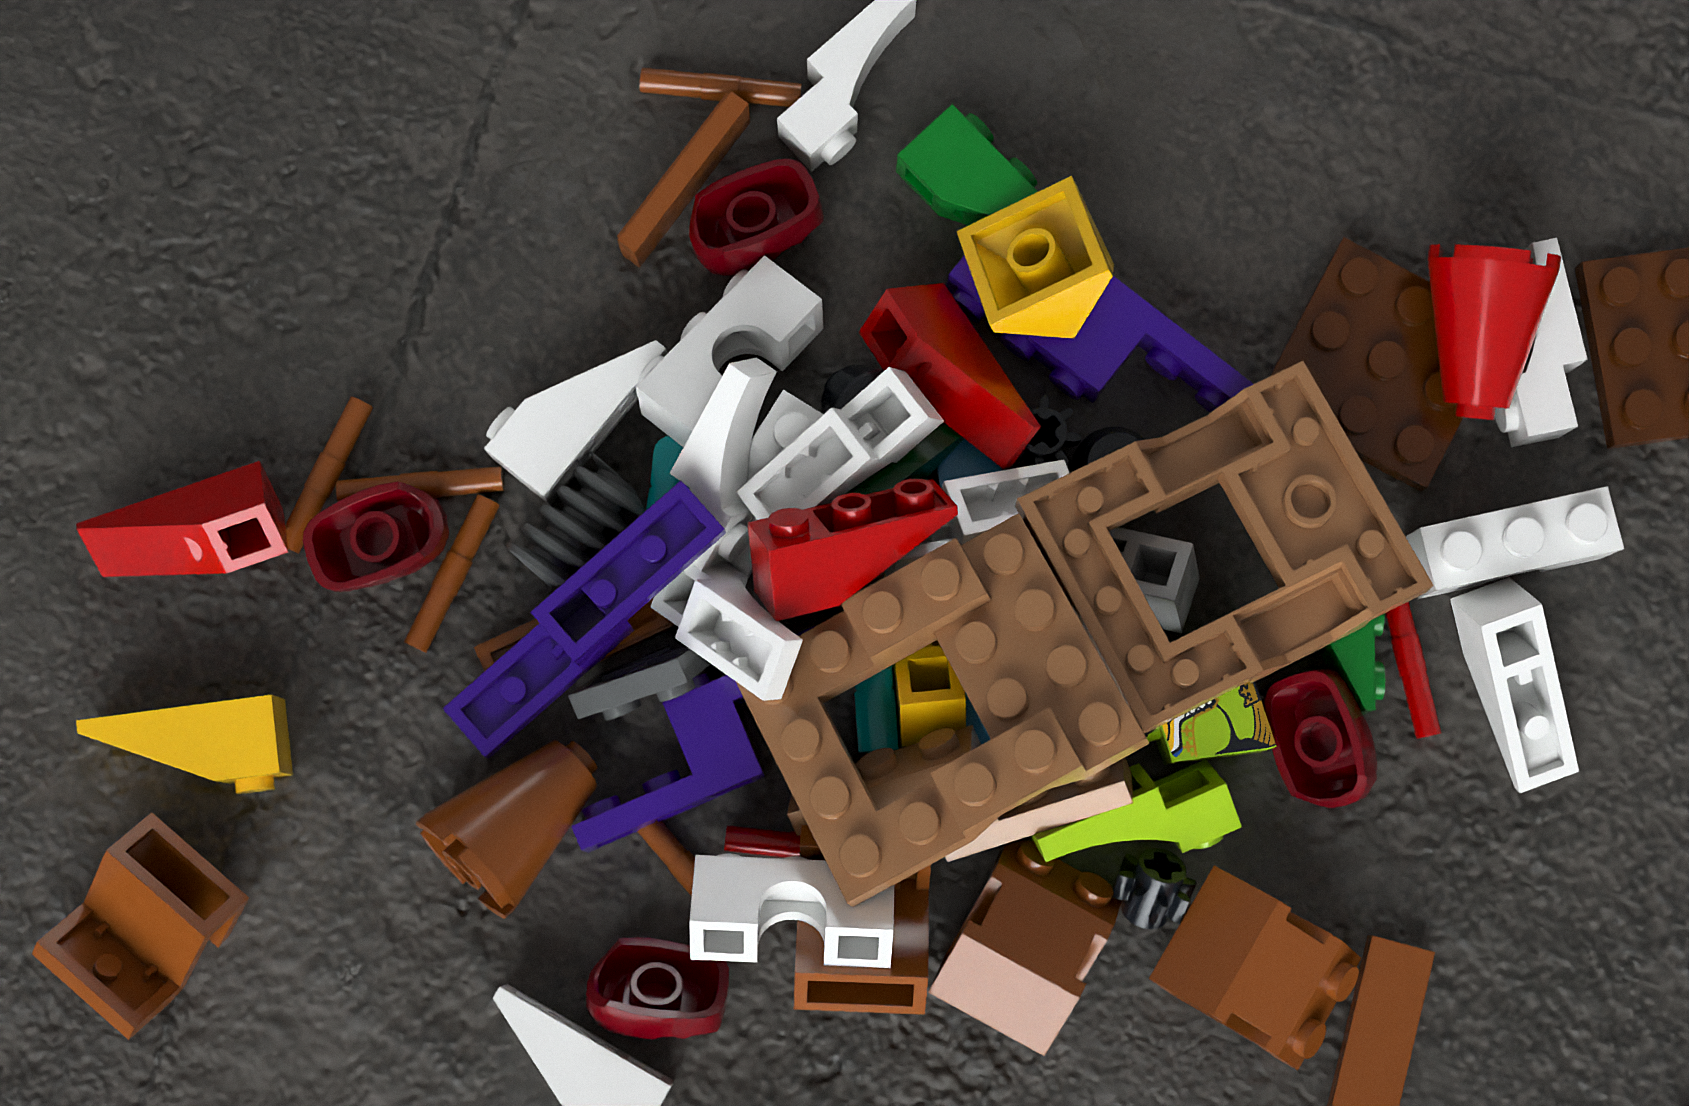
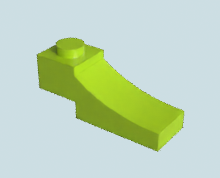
[1030,759,1242,862]

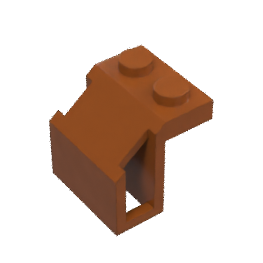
[32,812,249,1040]
[794,825,931,1015]
[928,839,1122,1056]
[1149,865,1362,1071]

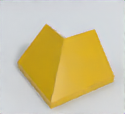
[956,176,1114,339]

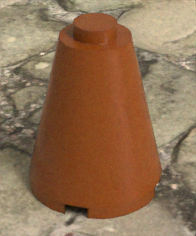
[416,740,598,919]

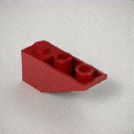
[859,283,1041,469]
[76,461,288,577]
[747,479,958,621]

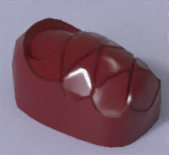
[689,158,824,276]
[302,481,449,592]
[1264,668,1377,808]
[586,937,729,1040]

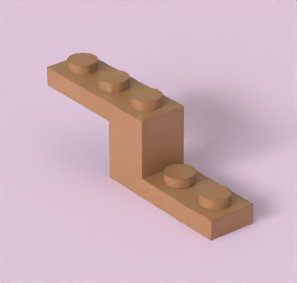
[787,725,1133,862]

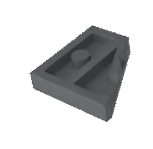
[568,645,711,720]

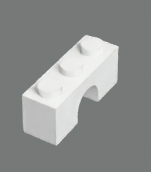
[636,255,824,448]
[1406,486,1624,599]
[689,853,894,968]

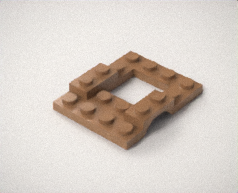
[1015,361,1434,734]
[736,513,1149,907]

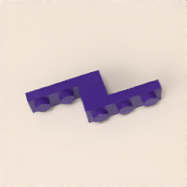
[946,255,1253,413]
[442,480,726,759]
[571,625,817,853]

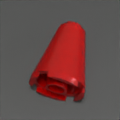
[1427,244,1561,420]

